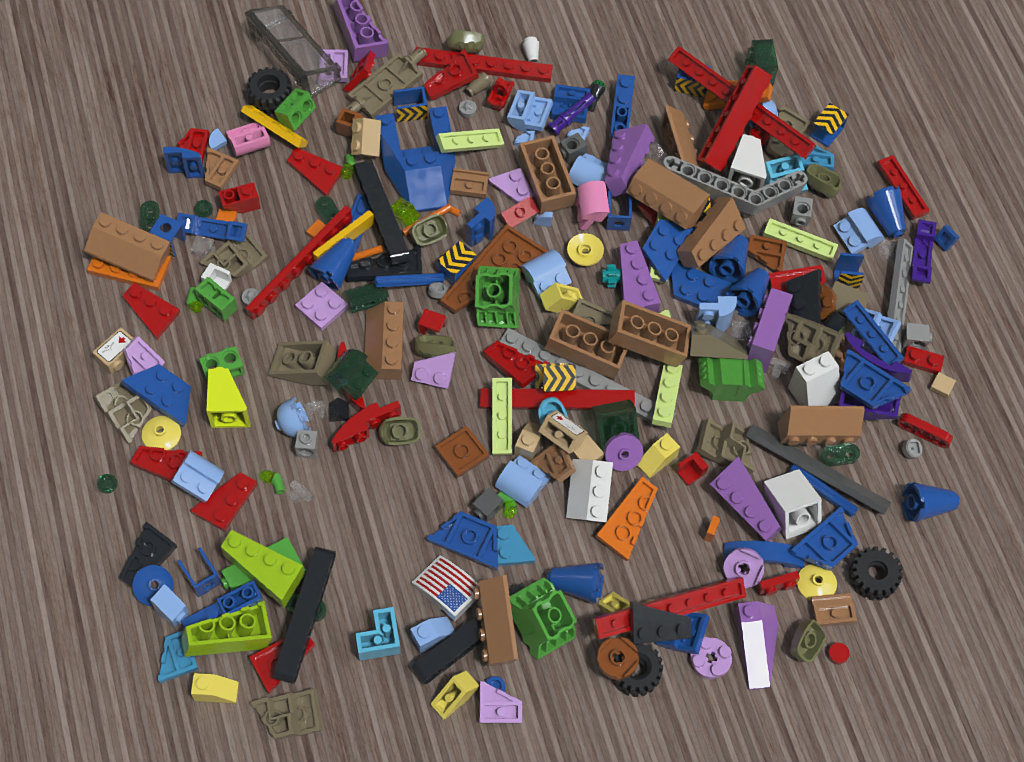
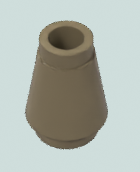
[465,72,491,97]

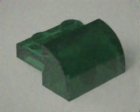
[345,282,389,313]
[324,349,378,400]

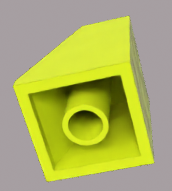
[207,367,251,428]

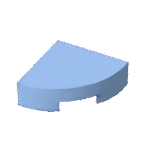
[567,126,590,141]
[209,128,228,150]
[514,131,535,147]
[533,212,553,227]

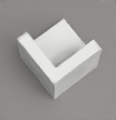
[201,263,232,290]

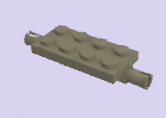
[345,47,427,119]

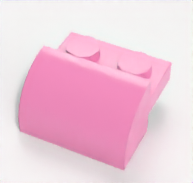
[226,122,271,157]
[575,181,610,230]

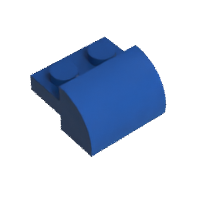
[466,197,495,248]

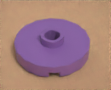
[604,432,643,471]

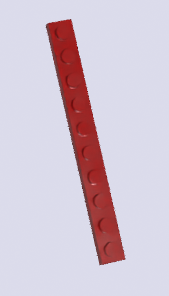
[668,46,816,160]

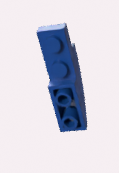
[610,74,635,138]
[181,580,263,628]

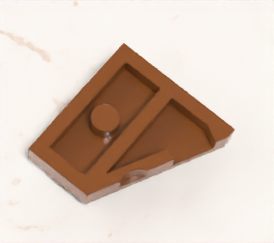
[748,235,787,272]

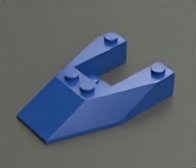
[376,106,456,213]

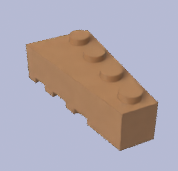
[677,197,746,267]

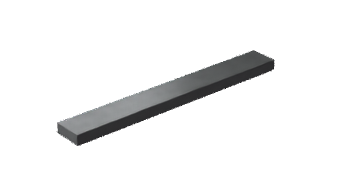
[746,424,891,514]

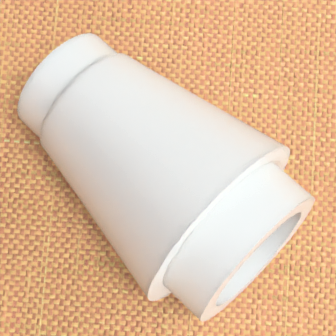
[522,37,539,63]

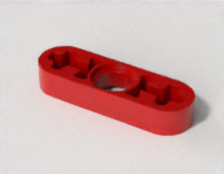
[897,413,953,448]

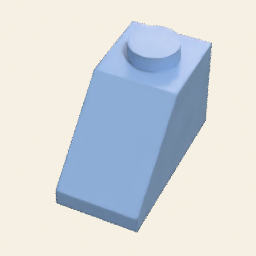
[150,584,189,627]
[410,616,456,654]

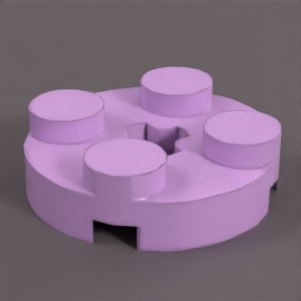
[723,547,765,589]
[690,637,732,680]

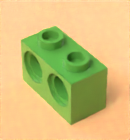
[274,88,316,131]
[195,277,238,322]
[199,346,245,384]

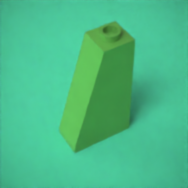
[220,537,306,591]

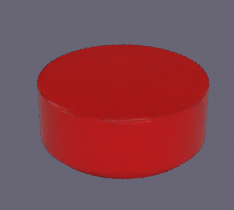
[828,643,850,665]

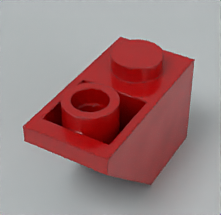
[218,182,261,213]

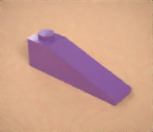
[734,601,778,690]

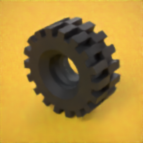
[849,546,903,601]
[612,643,663,697]

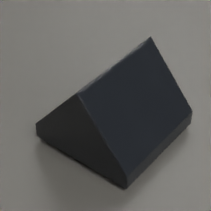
[329,398,349,422]

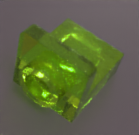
[391,197,420,227]

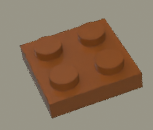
[435,426,490,478]

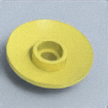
[567,233,604,266]
[142,416,181,450]
[797,564,837,601]

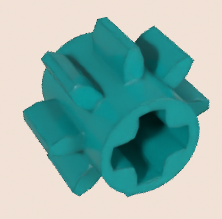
[602,264,621,288]

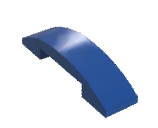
[177,213,248,242]
[724,541,804,569]

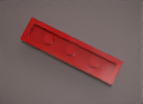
[877,155,930,220]

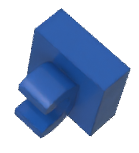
[934,225,960,251]

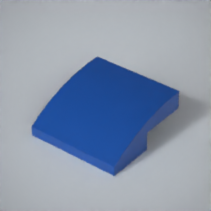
[551,84,590,123]
[163,147,205,178]
[656,613,710,654]

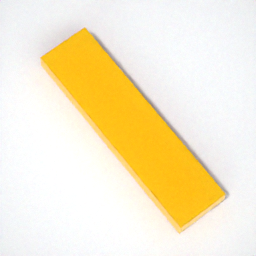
[241,105,308,148]
[313,210,374,261]

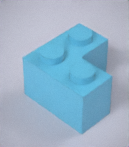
[355,607,401,661]

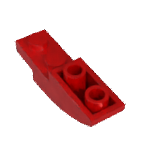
[331,400,401,452]

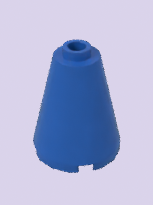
[865,186,906,239]
[709,235,749,284]
[308,238,357,290]
[725,268,770,317]
[901,482,960,522]
[547,563,604,603]

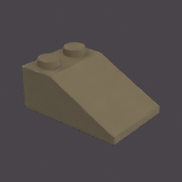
[688,320,748,359]
[268,340,338,386]

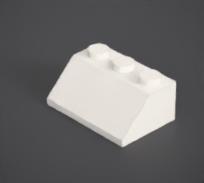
[566,459,613,522]

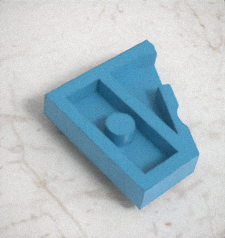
[800,146,834,171]
[497,525,535,566]
[158,630,199,683]

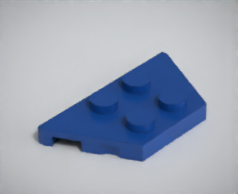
[641,219,696,283]
[671,262,734,308]
[840,349,911,410]
[121,364,191,427]
[789,507,858,571]
[427,511,498,570]

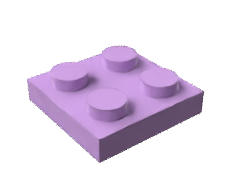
[295,282,349,331]

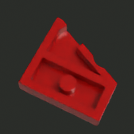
[343,50,376,93]
[177,128,210,163]

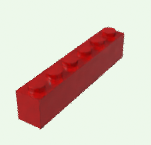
[697,65,772,172]

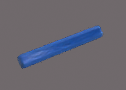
[374,273,445,287]
[789,464,858,517]

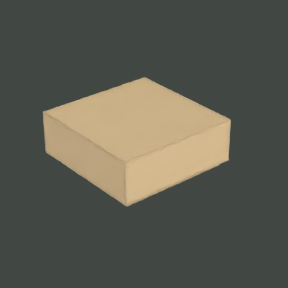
[930,372,956,398]

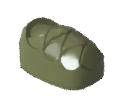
[447,30,485,53]
[805,163,841,198]
[409,214,448,246]
[415,335,457,358]
[379,417,421,445]
[790,619,827,663]

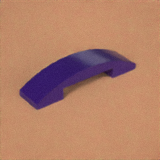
[911,219,937,284]
[844,332,912,382]

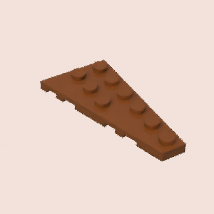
[440,224,548,314]

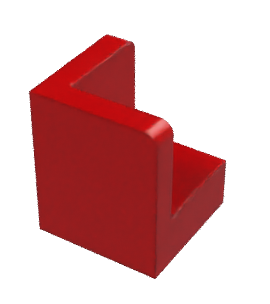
[418,309,446,335]
[676,452,709,486]

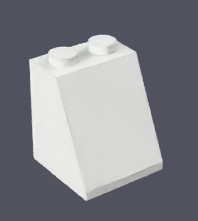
[728,134,767,190]
[788,351,841,406]
[764,469,822,539]

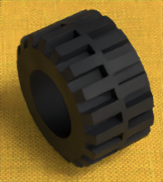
[246,67,292,116]

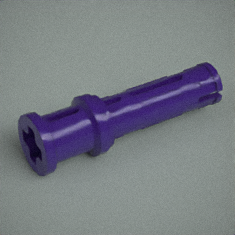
[547,92,596,136]

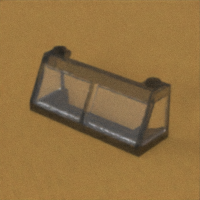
[245,5,341,97]

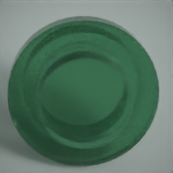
[194,200,213,218]
[97,474,118,493]

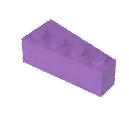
[334,0,389,62]
[605,123,655,196]
[618,240,661,313]
[747,288,793,373]
[710,457,782,542]

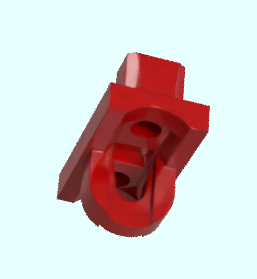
[487,77,515,111]

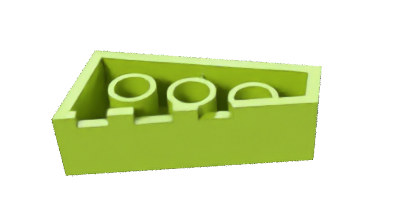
[221,530,305,608]
[181,601,272,657]

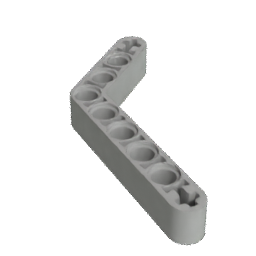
[662,156,808,215]

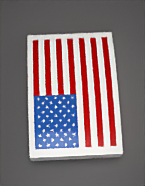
[411,555,477,621]

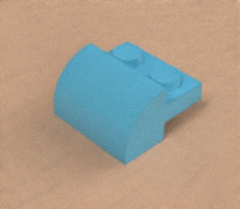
[765,154,808,193]

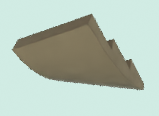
[200,231,270,277]
[821,281,871,338]
[786,313,844,363]
[94,380,152,444]
[696,418,755,473]
[251,688,323,739]

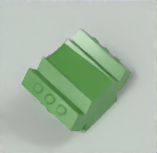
[475,266,521,329]
[698,357,765,402]
[510,577,577,660]

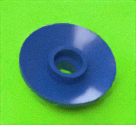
[132,565,174,606]

